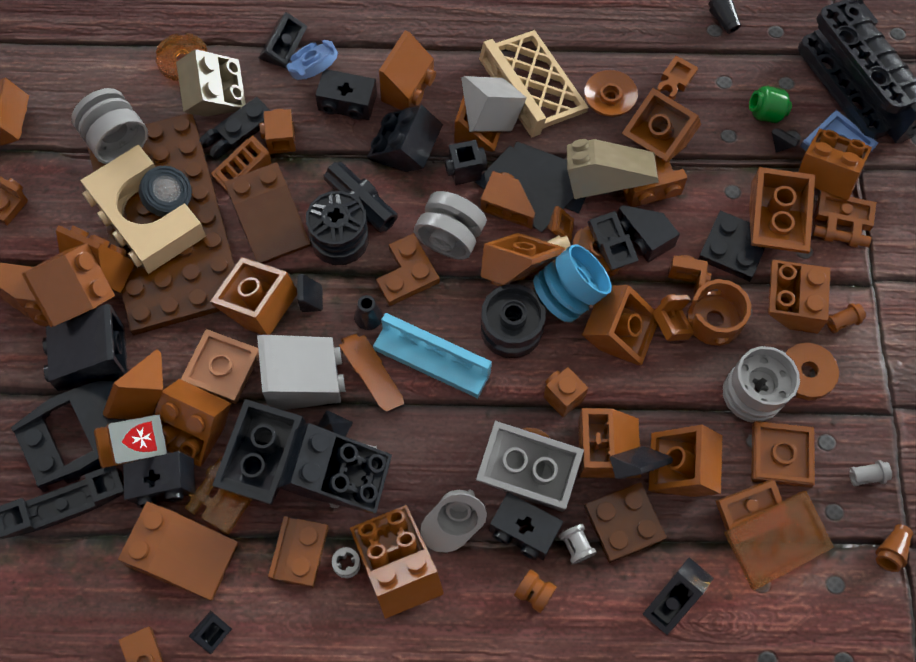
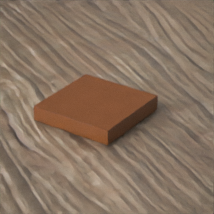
[751,421,815,488]

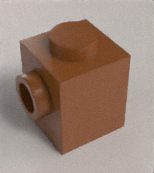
[260,109,296,154]
[543,367,588,418]

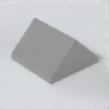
[461,76,527,132]

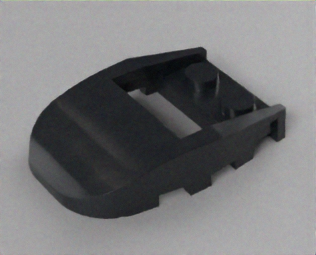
[11,380,132,493]

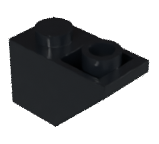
[617,205,680,263]

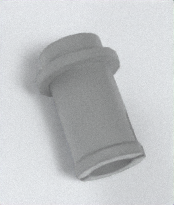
[849,460,892,487]

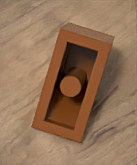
[481,171,535,229]

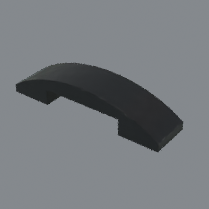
[0,466,124,539]

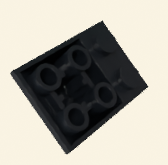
[278,423,392,514]

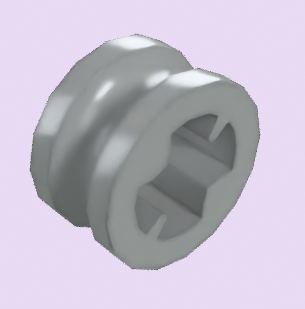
[332,547,361,578]

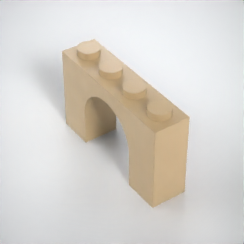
[80,144,206,274]

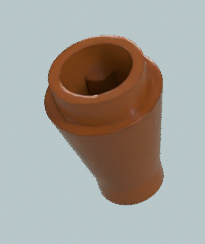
[875,524,913,572]

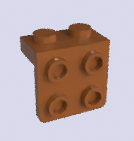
[623,150,688,207]

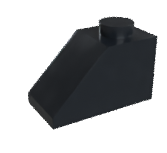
[643,557,714,635]

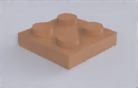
[181,329,259,404]

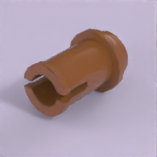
[827,303,866,333]

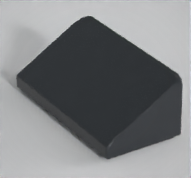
[258,12,308,68]
[610,446,673,479]

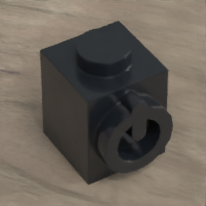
[445,140,488,185]

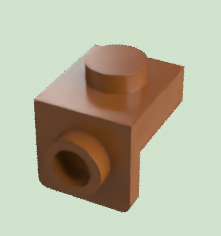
[668,255,711,296]
[652,294,694,341]

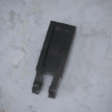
[199,97,271,159]

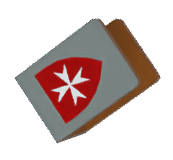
[94,415,167,468]

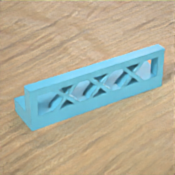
[373,313,492,399]

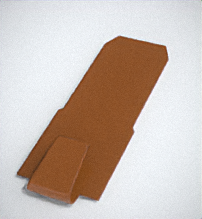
[339,334,404,412]

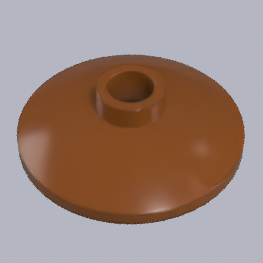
[584,70,638,117]

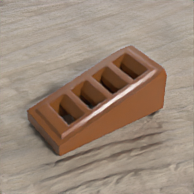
[211,136,272,193]

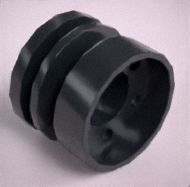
[306,191,369,265]

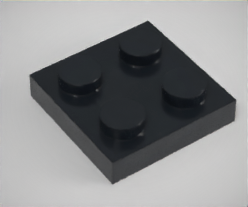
[698,210,765,282]

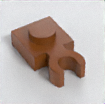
[657,55,698,100]

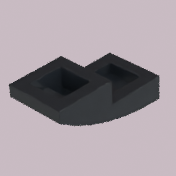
[587,211,639,271]

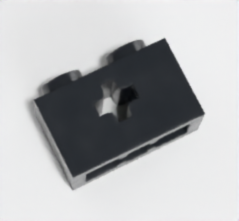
[315,69,377,120]
[123,451,196,508]
[489,492,563,561]

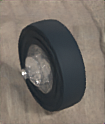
[139,166,192,217]

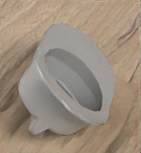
[420,489,487,553]

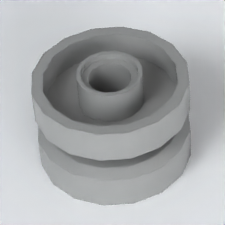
[414,191,487,260]

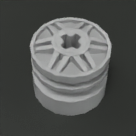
[71,88,148,164]
[723,346,800,422]

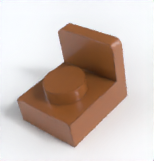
[0,176,28,226]

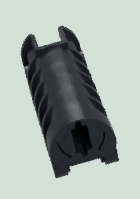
[798,0,916,143]

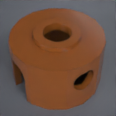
[687,279,751,346]

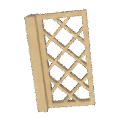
[479,30,589,138]

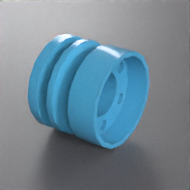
[533,244,612,323]

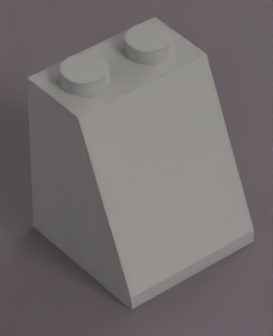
[257,335,346,410]

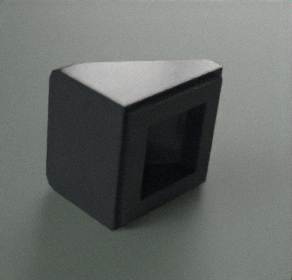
[297,274,323,312]

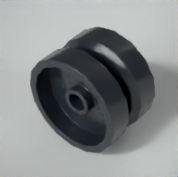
[481,284,546,358]

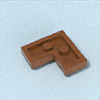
[376,233,440,307]

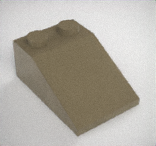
[567,139,659,199]

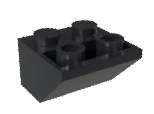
[367,104,443,172]

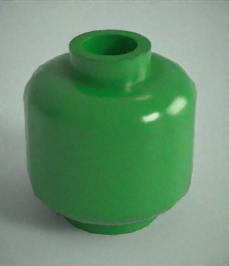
[749,86,792,123]

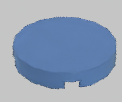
[286,40,338,80]

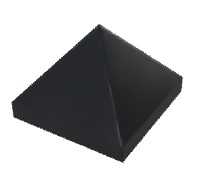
[772,128,800,153]
[318,410,353,437]
[189,610,232,655]

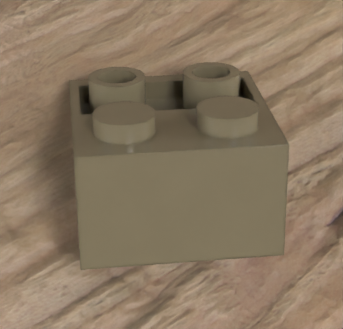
[176,49,246,116]

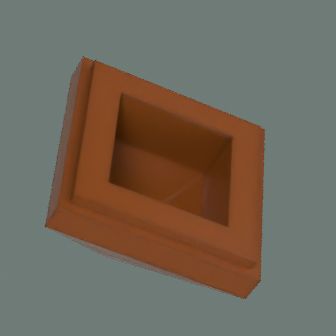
[548,206,574,243]

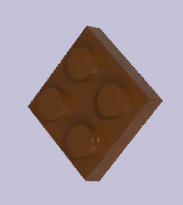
[584,482,667,563]

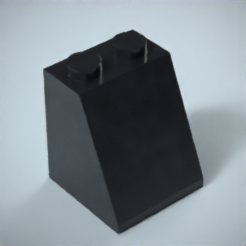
[42,304,128,391]

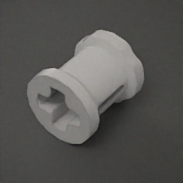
[558,524,597,565]

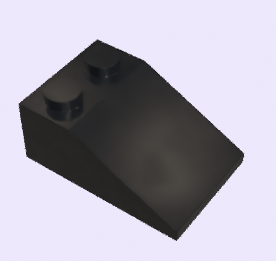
[212,399,307,505]

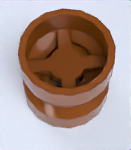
[514,569,557,613]

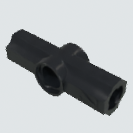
[323,161,398,233]

